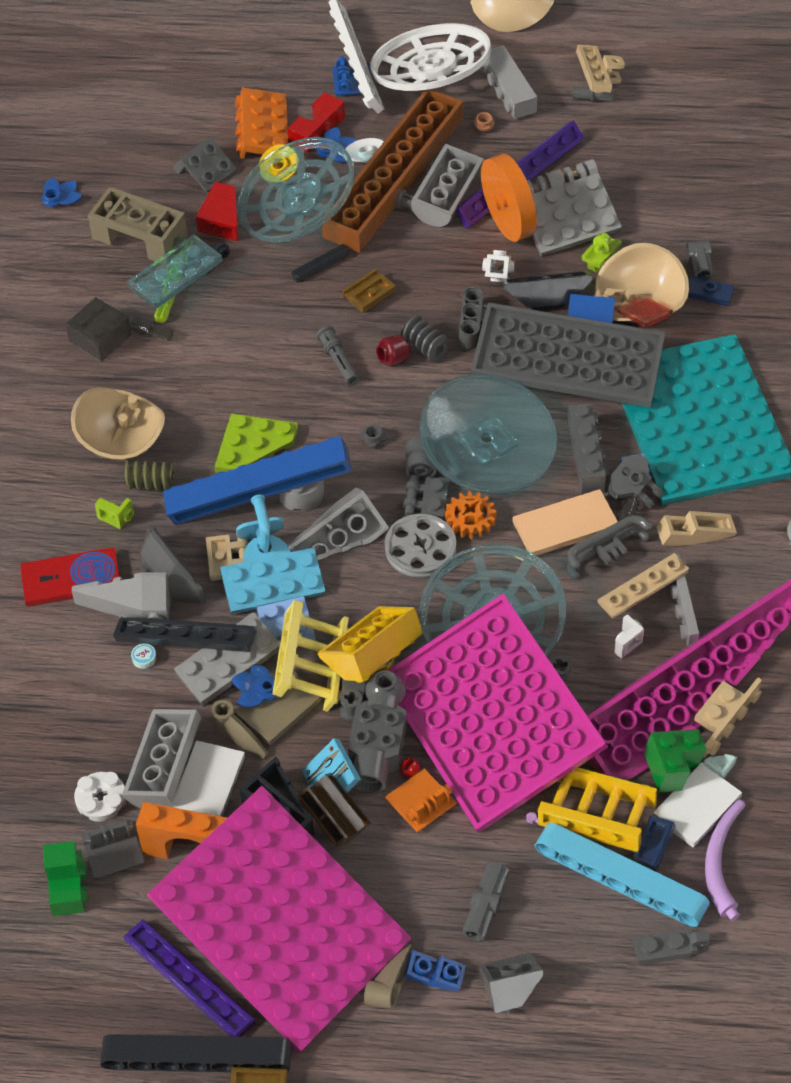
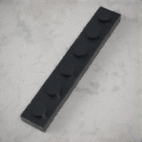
[113,616,257,652]

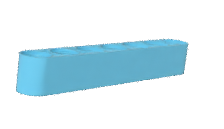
[534,823,710,927]

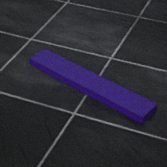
[123,919,255,1037]

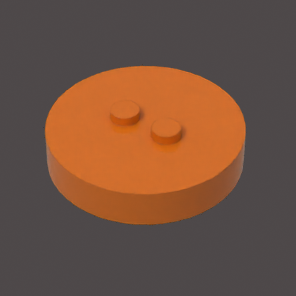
[481,153,537,242]

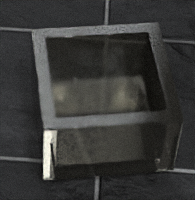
[66,297,132,361]

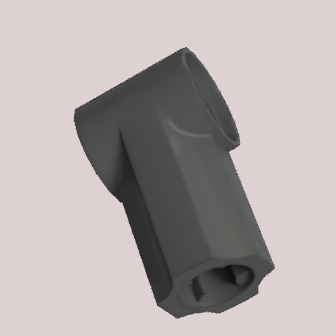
[686,240,713,280]

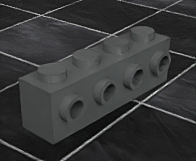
[567,403,609,495]

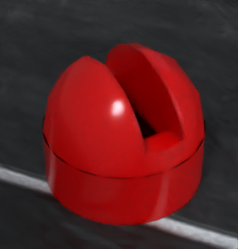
[400,757,420,780]

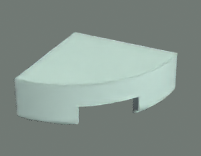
[702,754,737,779]

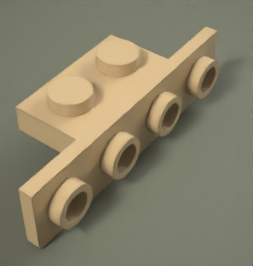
[598,553,689,618]
[694,678,762,761]

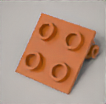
[385,768,457,833]

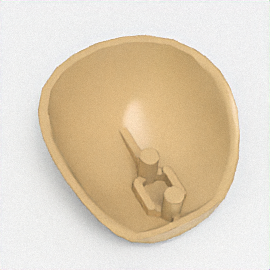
[471,0,555,32]
[594,243,689,323]
[71,387,165,461]

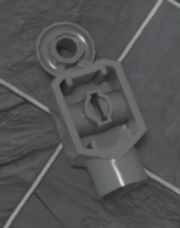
[348,670,407,793]

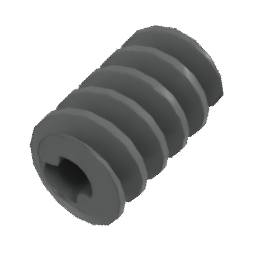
[400,315,448,362]

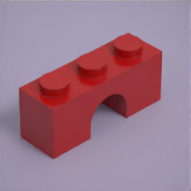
[287,92,346,153]

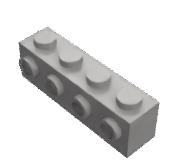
[480,45,537,119]

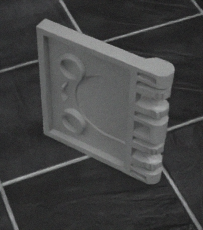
[527,159,622,257]

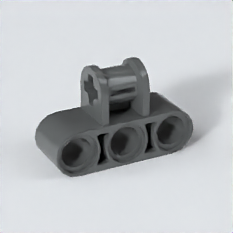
[458,287,487,349]

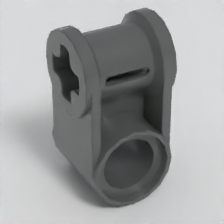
[340,679,369,721]

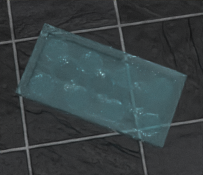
[127,234,223,309]

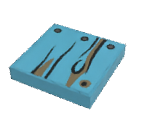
[301,739,361,793]

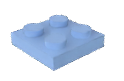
[257,596,315,643]

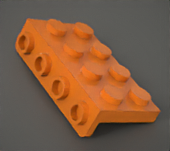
[235,87,288,159]

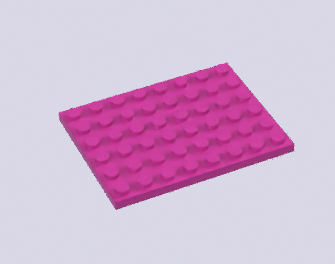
[386,594,608,833]
[147,786,411,1053]

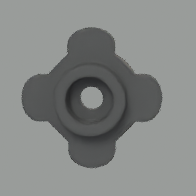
[359,424,387,448]

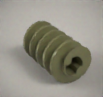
[124,459,175,491]

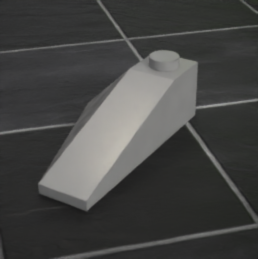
[287,487,389,560]
[72,572,171,619]

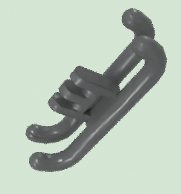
[567,515,652,580]

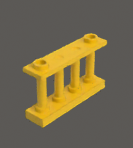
[538,768,657,852]

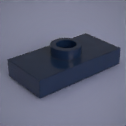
[688,276,734,306]
[632,815,676,872]

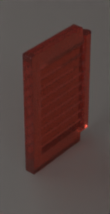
[616,297,673,328]

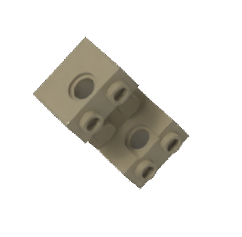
[88,187,188,266]

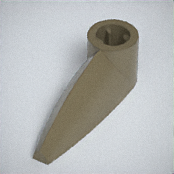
[211,700,269,760]
[364,944,413,1009]

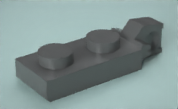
[633,929,710,965]

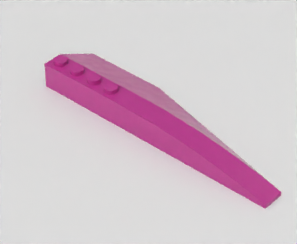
[586,579,791,781]

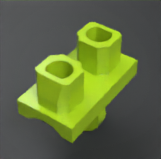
[582,232,622,273]

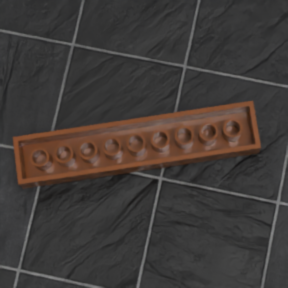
[322,89,463,253]

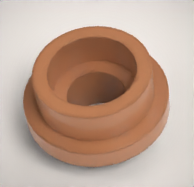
[474,112,494,131]

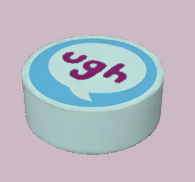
[131,644,157,669]

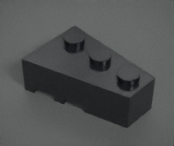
[239,756,314,836]

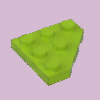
[215,414,298,473]

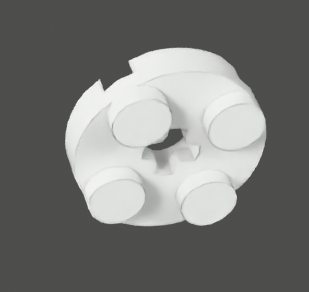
[74,772,127,822]

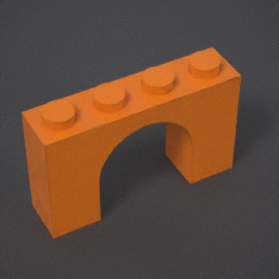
[136,802,227,859]

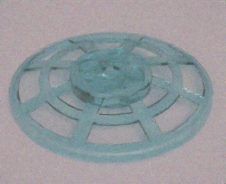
[237,137,355,243]
[419,544,567,657]

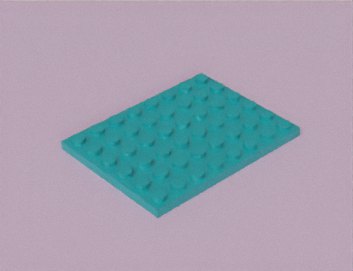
[621,334,791,506]

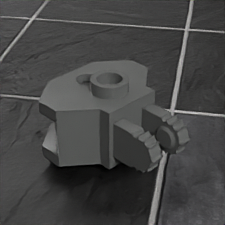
[608,454,664,509]

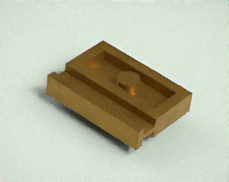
[342,269,396,313]

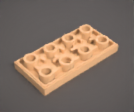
[513,489,618,557]

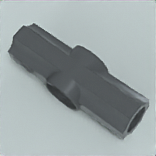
[463,861,509,942]

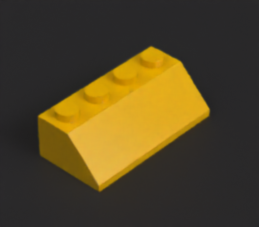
[318,606,423,683]

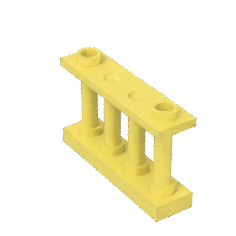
[272,600,349,712]

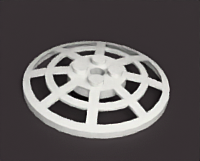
[370,23,491,91]

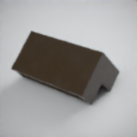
[297,773,371,847]

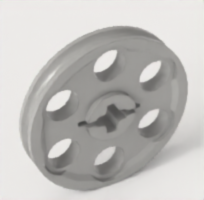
[385,514,456,578]

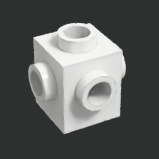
[482,250,515,282]

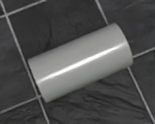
[411,143,484,227]
[122,709,201,808]

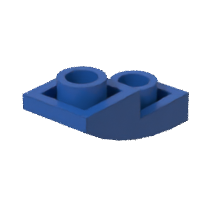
[403,950,466,991]

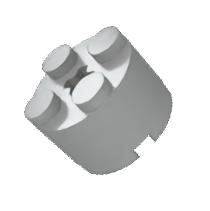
[278,480,325,512]

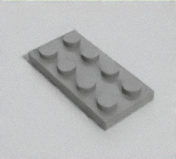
[174,612,280,706]

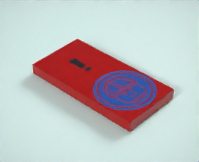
[20,547,120,607]

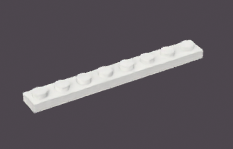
[329,0,384,114]

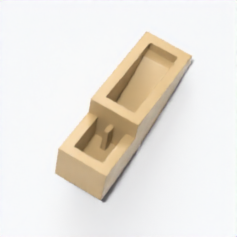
[656,511,737,546]

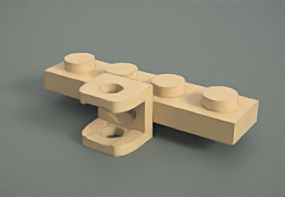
[576,45,625,94]

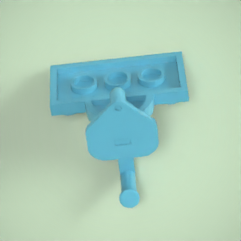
[220,494,326,615]

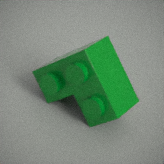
[643,729,706,792]
[43,841,89,917]

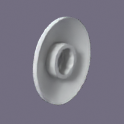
[344,138,384,163]

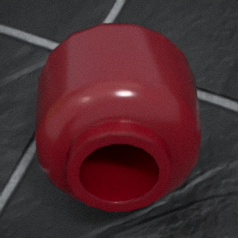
[376,335,411,366]

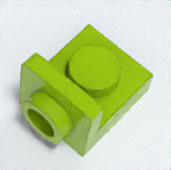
[95,498,134,529]

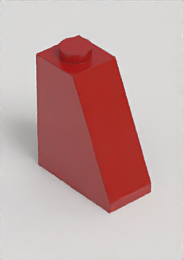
[196,182,239,241]

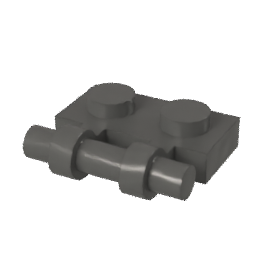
[403,475,449,520]

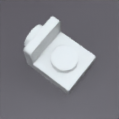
[615,615,644,659]

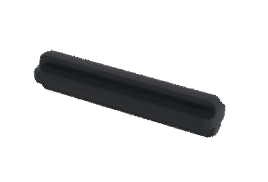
[291,244,349,282]

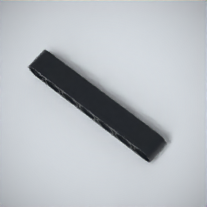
[100,1034,292,1073]

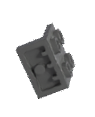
[173,136,236,192]

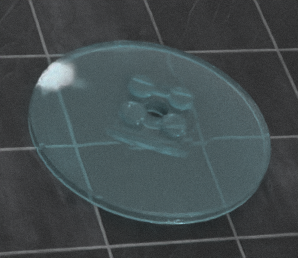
[419,374,557,494]

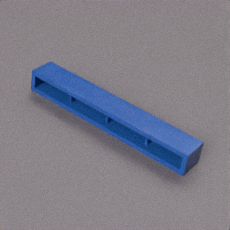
[163,436,352,525]

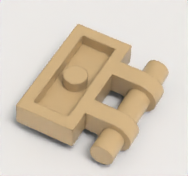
[206,535,249,581]

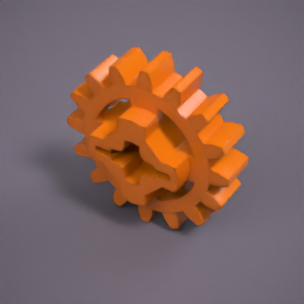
[445,491,496,539]

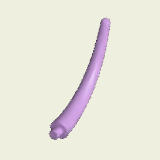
[705,800,745,921]

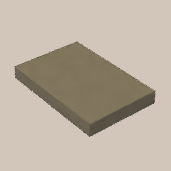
[234,671,323,746]

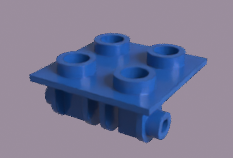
[332,56,375,96]

